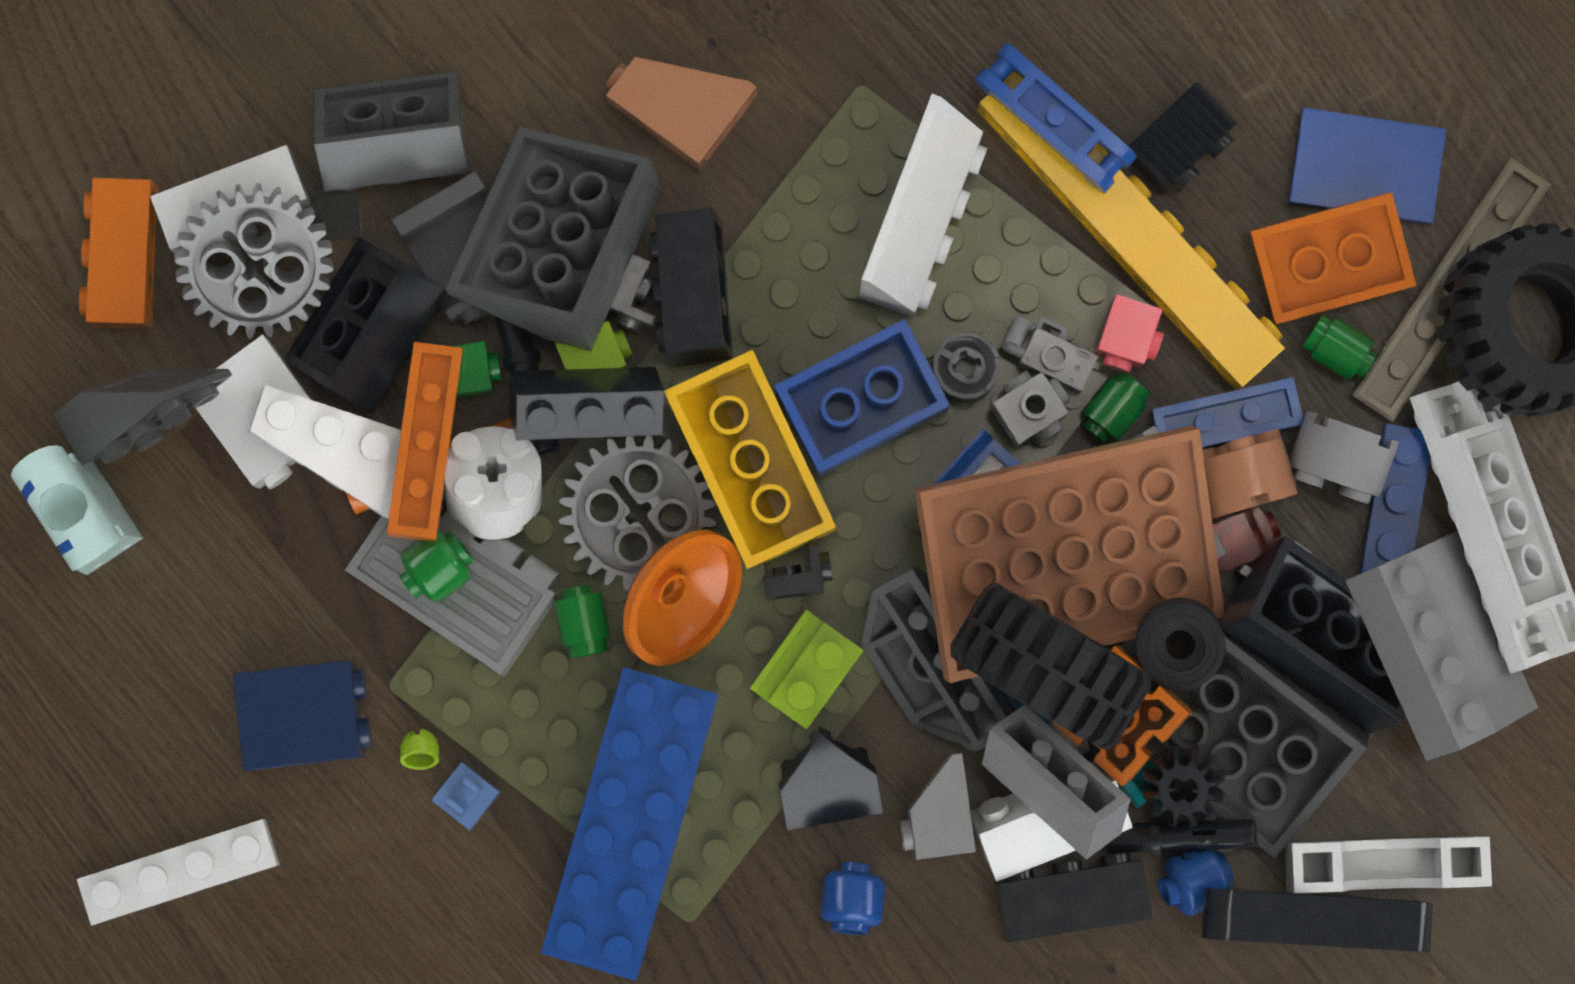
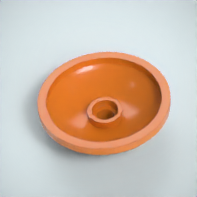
[623,530,742,666]

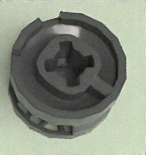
[932,332,1000,403]

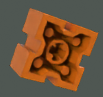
[1050,645,1193,787]

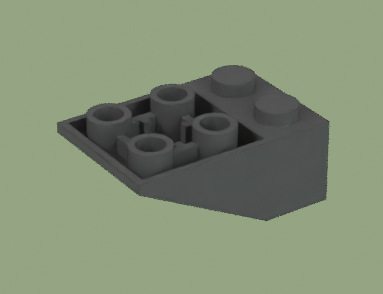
[53,369,232,465]

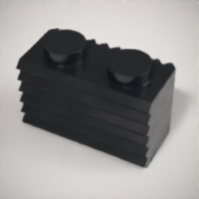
[1129,81,1237,195]

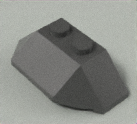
[861,566,1013,752]

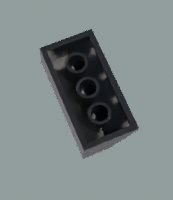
[1221,536,1405,734]

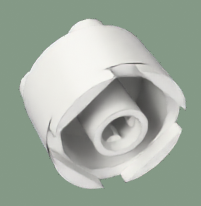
[444,426,542,540]

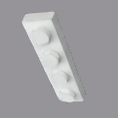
[77,819,280,926]

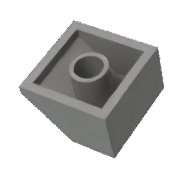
[899,753,976,860]

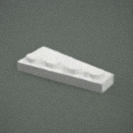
[249,385,451,519]

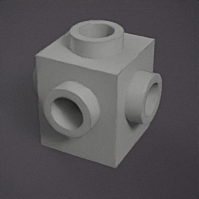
[990,371,1070,448]

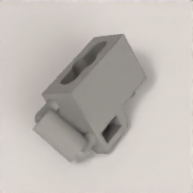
[1002,316,1098,394]

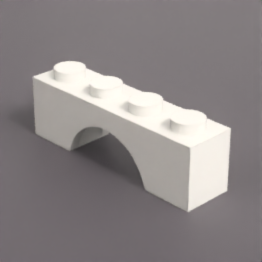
[1285,836,1492,893]

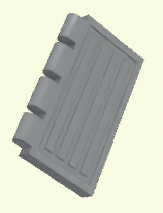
[345,496,560,677]

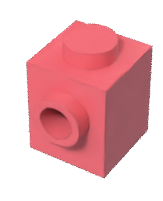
[1094,294,1164,374]

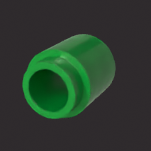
[1301,314,1377,381]
[1080,372,1150,445]
[554,585,611,659]

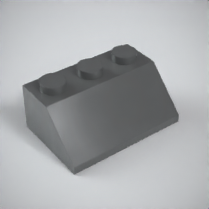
[314,71,468,191]

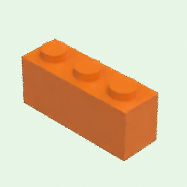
[79,178,159,330]

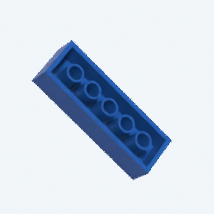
[541,667,719,981]

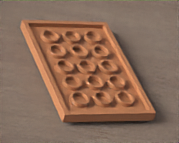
[914,425,1225,683]

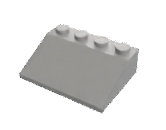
[1345,531,1538,761]

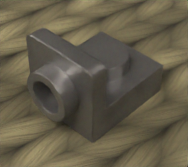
[610,254,658,334]

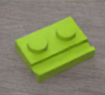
[750,609,864,730]

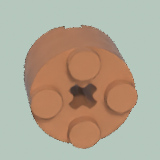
[1203,428,1298,519]

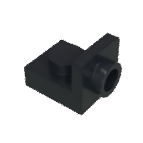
[763,542,833,601]

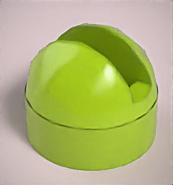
[400,729,439,770]

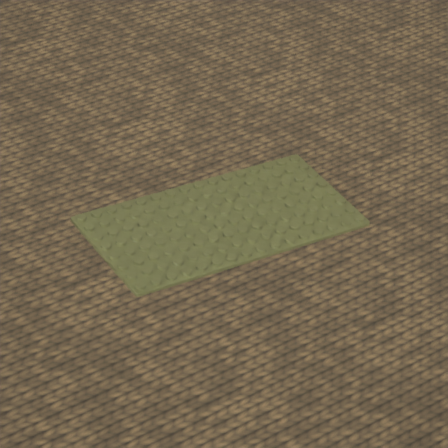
[389,86,1161,922]

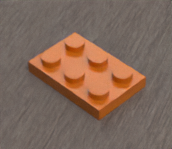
[1249,192,1417,324]

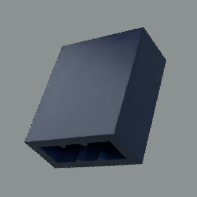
[233,660,372,771]

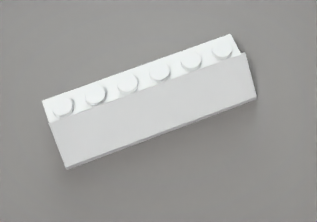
[1410,382,1575,674]

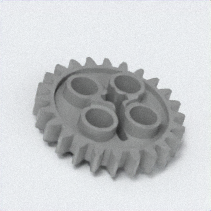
[174,183,334,339]
[558,436,717,591]

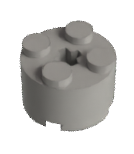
[1289,410,1399,504]

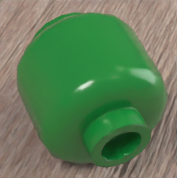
[399,530,474,602]

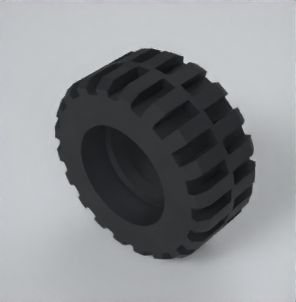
[1437,223,1575,417]
[950,582,1151,750]

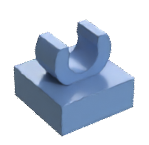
[431,762,501,830]

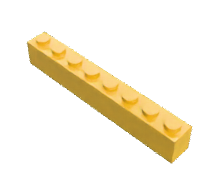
[977,72,1285,390]

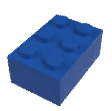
[774,319,950,477]

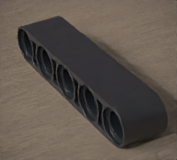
[1201,888,1433,952]

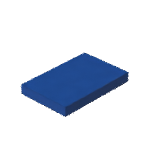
[1288,107,1446,226]

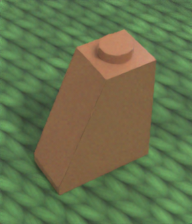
[605,57,757,171]

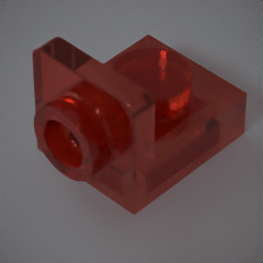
[1213,505,1281,574]

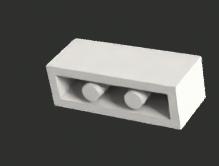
[150,145,313,253]
[970,761,1133,882]

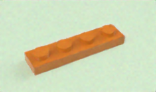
[387,342,463,541]

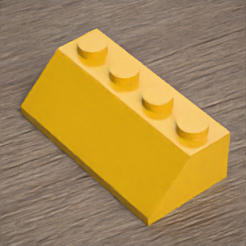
[664,350,836,569]

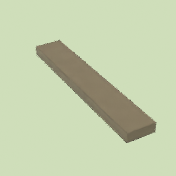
[1350,158,1551,424]

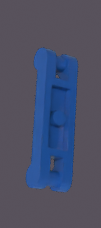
[973,43,1137,194]

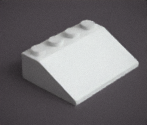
[859,94,988,318]

